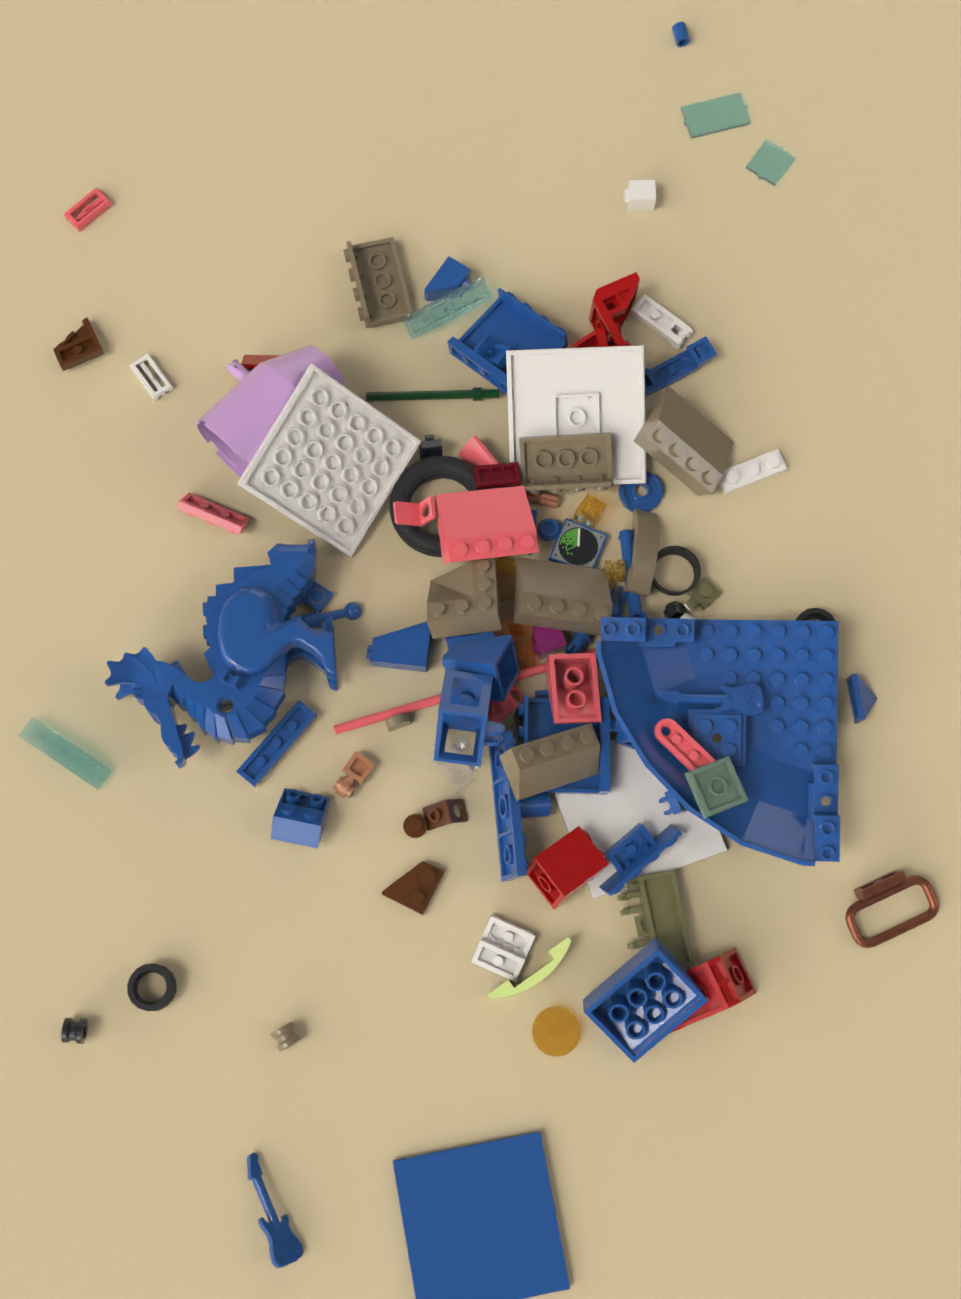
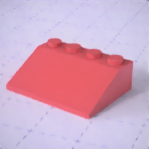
[434,486,539,564]

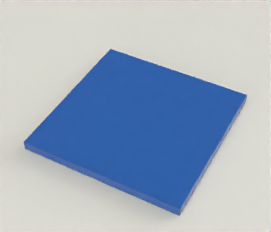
[393,1131,570,1299]

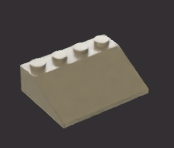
[634,386,733,496]
[514,557,612,636]

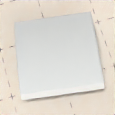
[471,914,536,982]

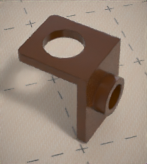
[422,799,468,830]

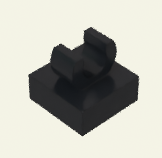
[419,434,443,460]

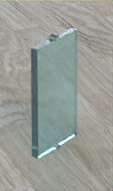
[681,93,751,139]

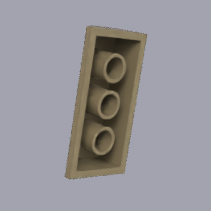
[499,723,600,801]

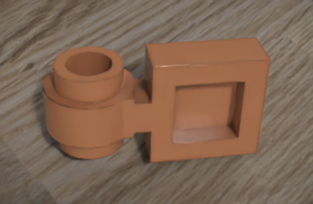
[333,751,375,799]

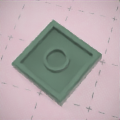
[684,756,749,819]

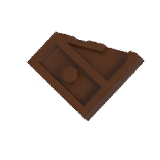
[53,317,104,371]
[381,861,444,915]

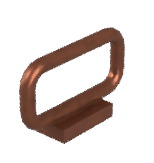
[845,870,939,948]

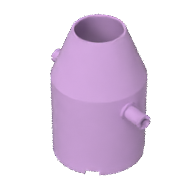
[196,345,344,478]

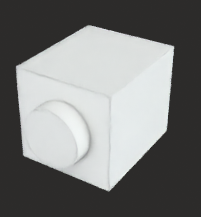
[624,180,656,211]

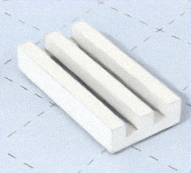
[129,353,174,401]

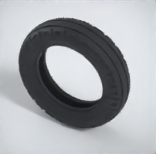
[389,456,485,557]

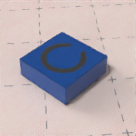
[303,582,333,613]

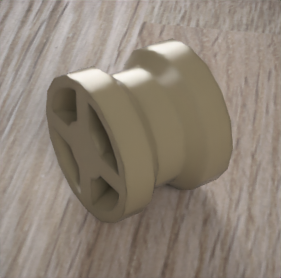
[271,1022,302,1052]

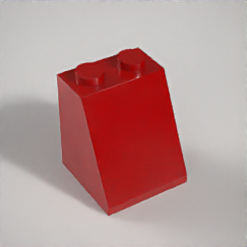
[526,826,609,910]

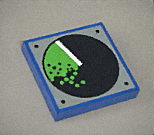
[548,518,608,569]

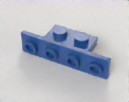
[599,823,682,896]

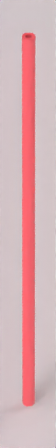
[334,648,597,735]

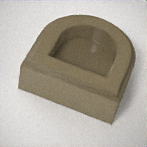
[385,713,410,732]

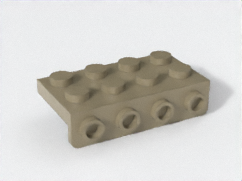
[343,237,413,328]
[519,432,613,494]

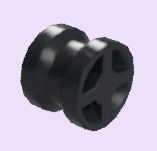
[61,1018,88,1044]

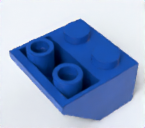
[271,788,331,848]

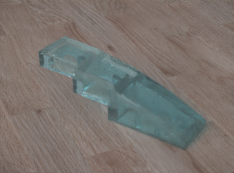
[403,277,493,339]
[18,716,112,790]

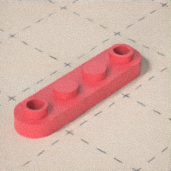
[654,718,716,771]

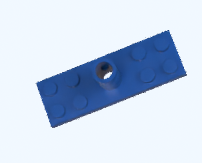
[489,731,552,882]

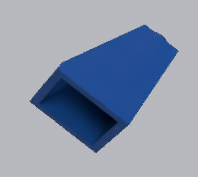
[442,635,520,701]

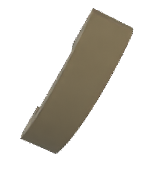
[626,508,659,597]

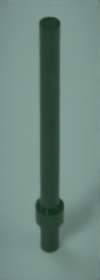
[366,387,499,401]

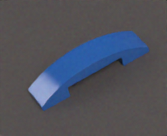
[644,336,717,396]

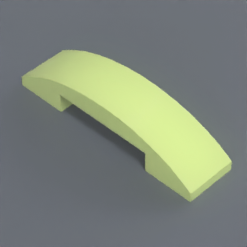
[488,937,571,999]

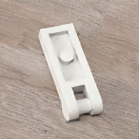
[631,294,693,349]

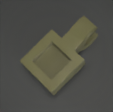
[683,577,721,614]

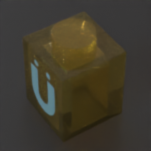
[573,493,607,529]

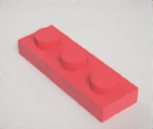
[177,492,250,535]

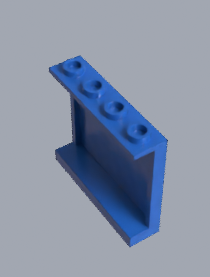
[447,288,568,394]
[518,695,610,795]

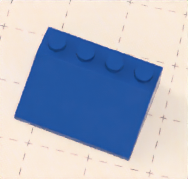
[583,937,708,1063]

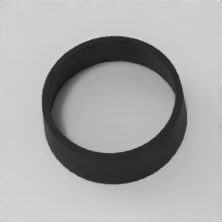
[653,546,701,596]

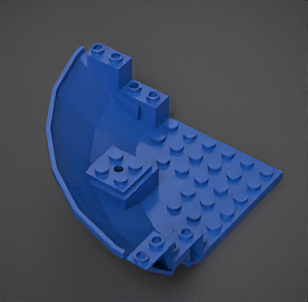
[596,617,840,866]

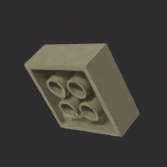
[427,558,502,639]

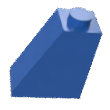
[366,621,431,672]

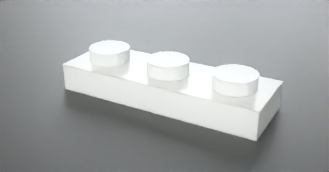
[719,449,787,495]

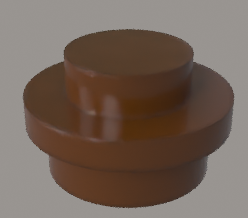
[403,814,427,838]

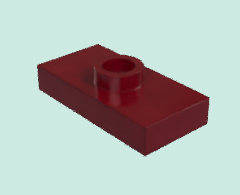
[472,462,522,490]

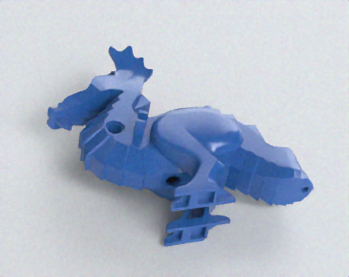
[105,539,338,768]

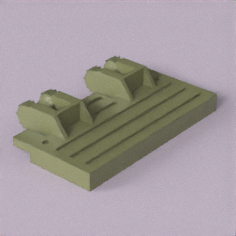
[617,870,695,969]

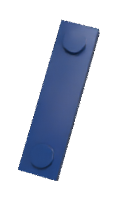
[236,700,317,788]

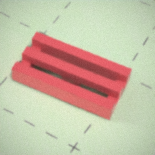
[64,188,112,232]

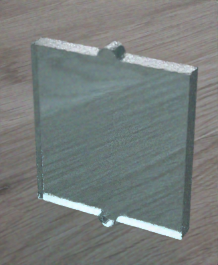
[746,139,796,186]

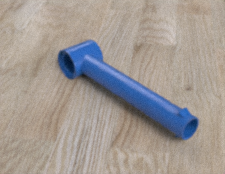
[618,529,648,618]

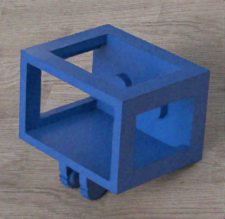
[433,669,506,767]

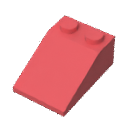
[545,653,602,724]

